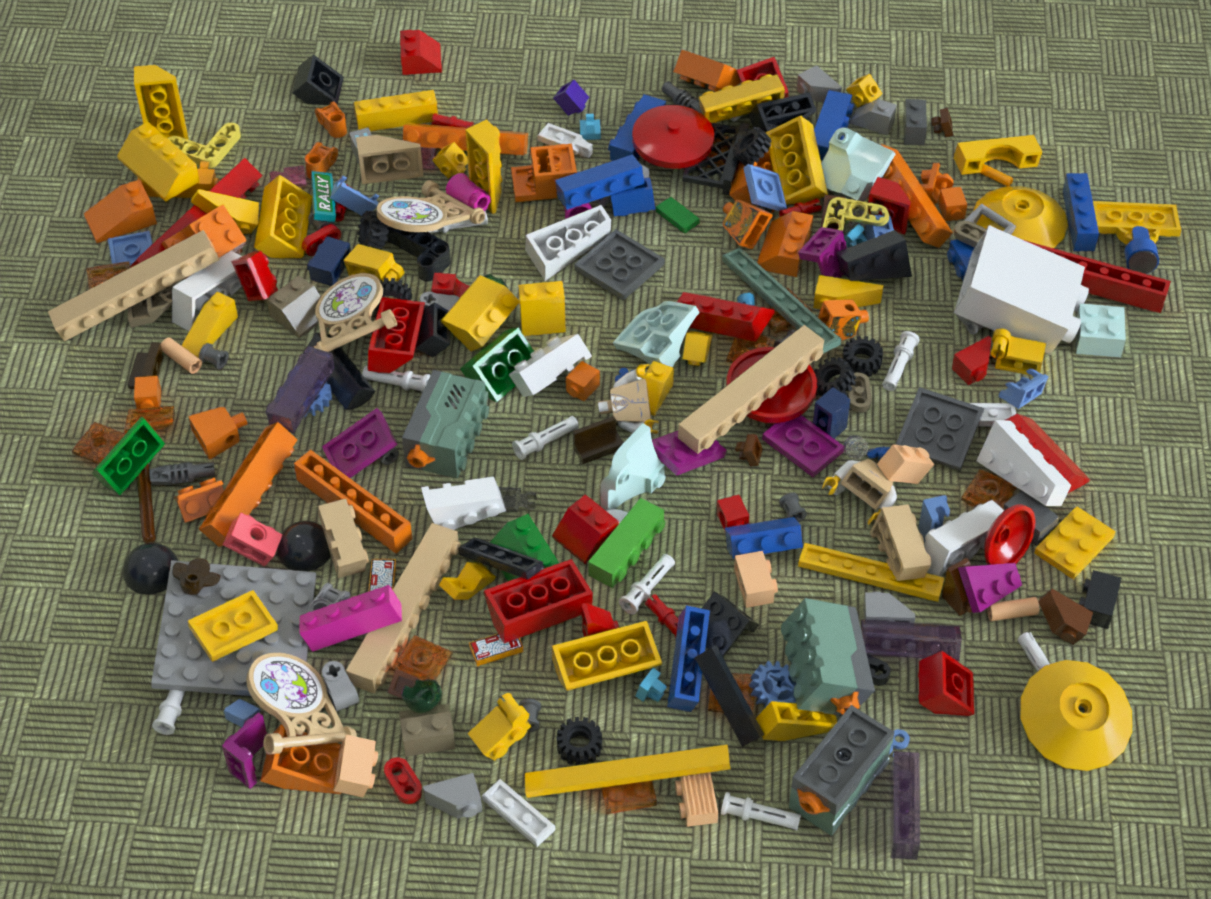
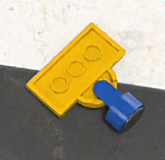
[1093,201,1181,274]

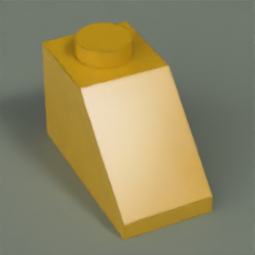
[683,331,713,366]
[643,361,674,416]

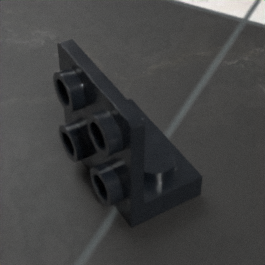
[701,591,759,657]

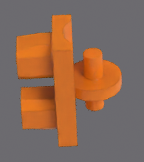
[921,163,954,204]

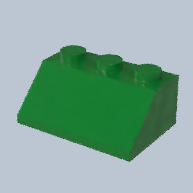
[460,327,534,402]
[92,417,165,496]
[490,514,559,582]

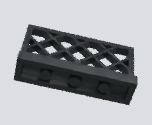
[682,122,749,195]

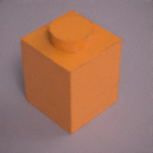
[938,187,967,221]
[566,361,600,401]
[134,376,161,412]

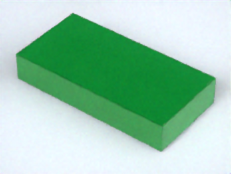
[656,197,700,234]

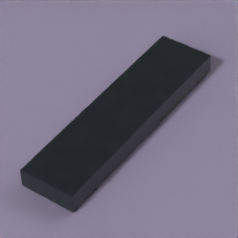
[458,537,544,580]
[695,645,764,747]

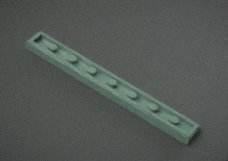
[722,247,841,353]

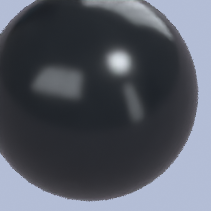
[277,520,331,572]
[123,543,179,595]

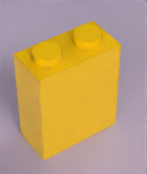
[518,281,566,336]

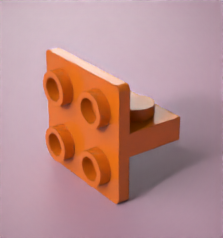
[174,478,224,523]

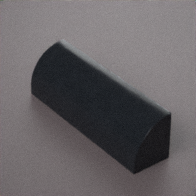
[303,333,375,410]

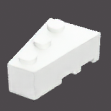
[509,334,592,397]
[421,477,506,530]

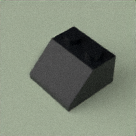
[292,54,344,105]

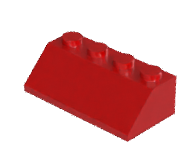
[677,292,775,342]
[368,297,425,374]
[1005,414,1090,494]
[484,559,593,644]

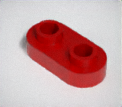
[301,224,341,256]
[384,757,422,804]

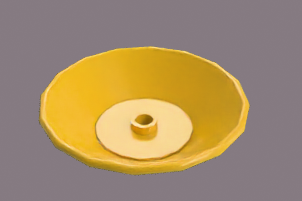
[973,186,1068,248]
[1020,660,1132,771]

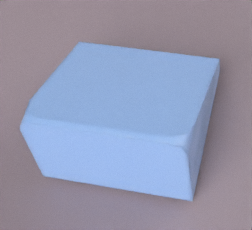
[224,699,261,727]

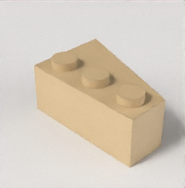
[318,499,369,578]
[870,504,931,581]

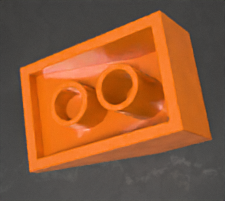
[84,180,157,243]
[260,724,342,794]

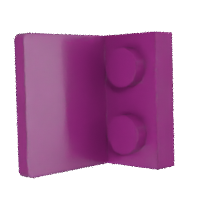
[798,227,847,278]
[222,713,267,789]

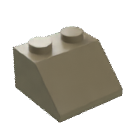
[267,275,321,338]
[399,704,456,757]

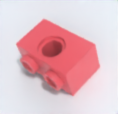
[223,513,283,567]

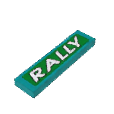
[311,171,336,222]

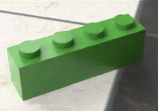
[588,498,666,588]

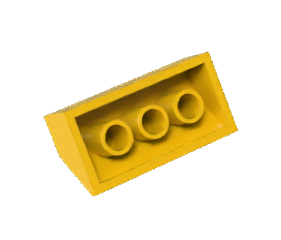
[134,65,189,140]
[699,75,785,123]
[353,90,438,131]
[766,115,828,204]
[465,119,503,214]
[117,122,200,202]
[254,175,312,258]
[552,621,662,691]

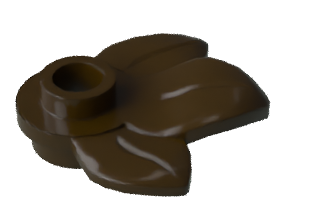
[172,558,221,595]

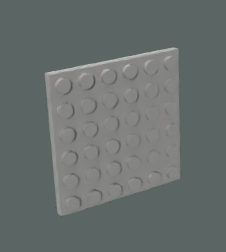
[151,560,316,696]

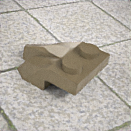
[127,286,173,328]

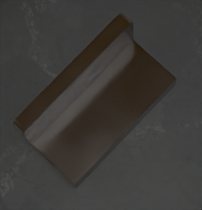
[127,342,164,389]
[573,416,624,464]

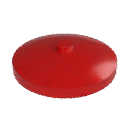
[632,105,714,169]
[726,347,817,423]

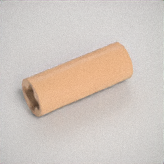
[161,337,202,374]
[987,597,1039,621]

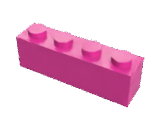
[299,585,402,652]

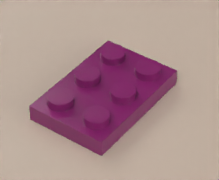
[322,408,398,478]
[762,415,844,478]
[652,430,727,476]

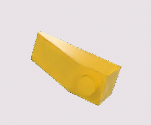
[191,189,259,234]
[813,275,884,309]
[181,292,238,358]
[756,701,838,741]

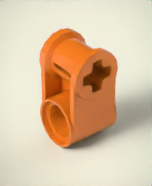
[315,101,347,138]
[305,142,338,179]

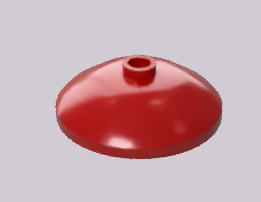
[984,504,1036,565]

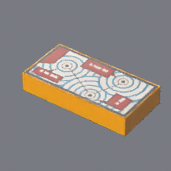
[369,559,396,591]
[469,634,524,666]

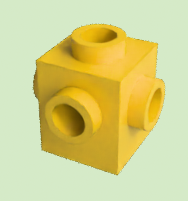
[846,74,882,108]
[432,142,468,178]

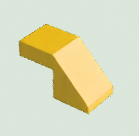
[439,562,496,600]

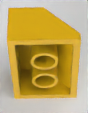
[441,275,519,352]

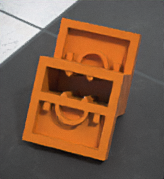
[511,143,577,202]
[162,204,247,279]

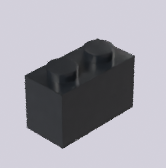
[416,302,451,358]
[1079,570,1122,629]

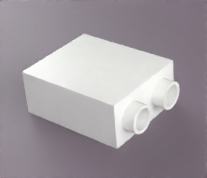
[954,226,1089,355]

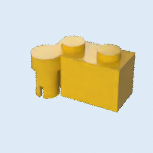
[344,244,404,281]
[991,328,1046,376]
[467,693,531,761]

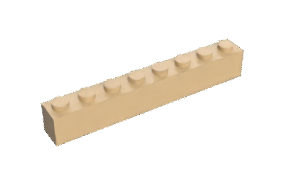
[48,230,220,342]
[678,325,824,454]
[346,523,461,694]

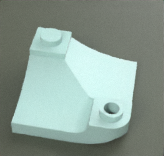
[821,128,895,202]
[613,301,700,367]
[601,423,666,510]

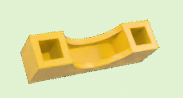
[953,135,1043,175]

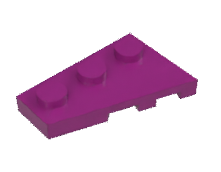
[958,563,1022,613]

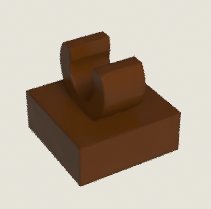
[931,108,954,137]
[735,434,763,467]

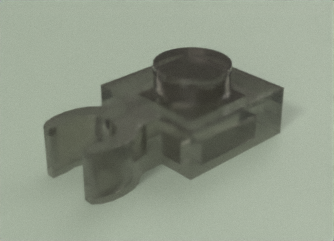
[499,487,537,512]

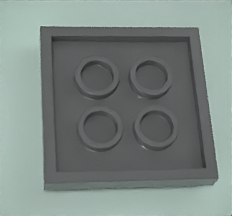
[574,229,665,301]
[896,387,984,471]

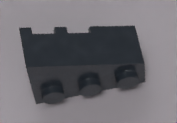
[748,92,817,133]
[836,230,912,281]

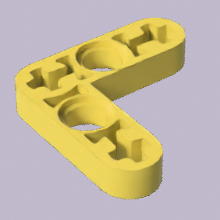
[168,123,241,168]
[823,197,889,231]

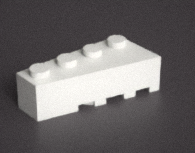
[525,205,611,281]
[172,251,242,331]
[977,420,1071,506]
[924,500,1004,577]

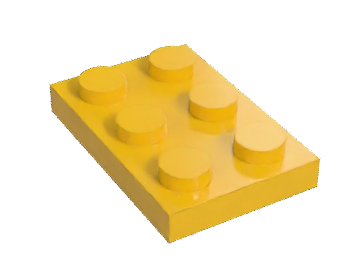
[1034,506,1116,579]
[188,590,278,662]

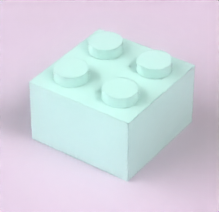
[1076,304,1126,358]

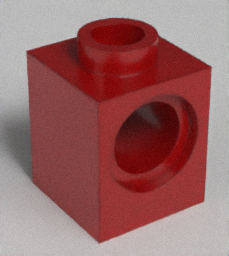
[716,494,749,532]

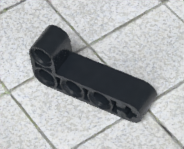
[386,226,451,282]

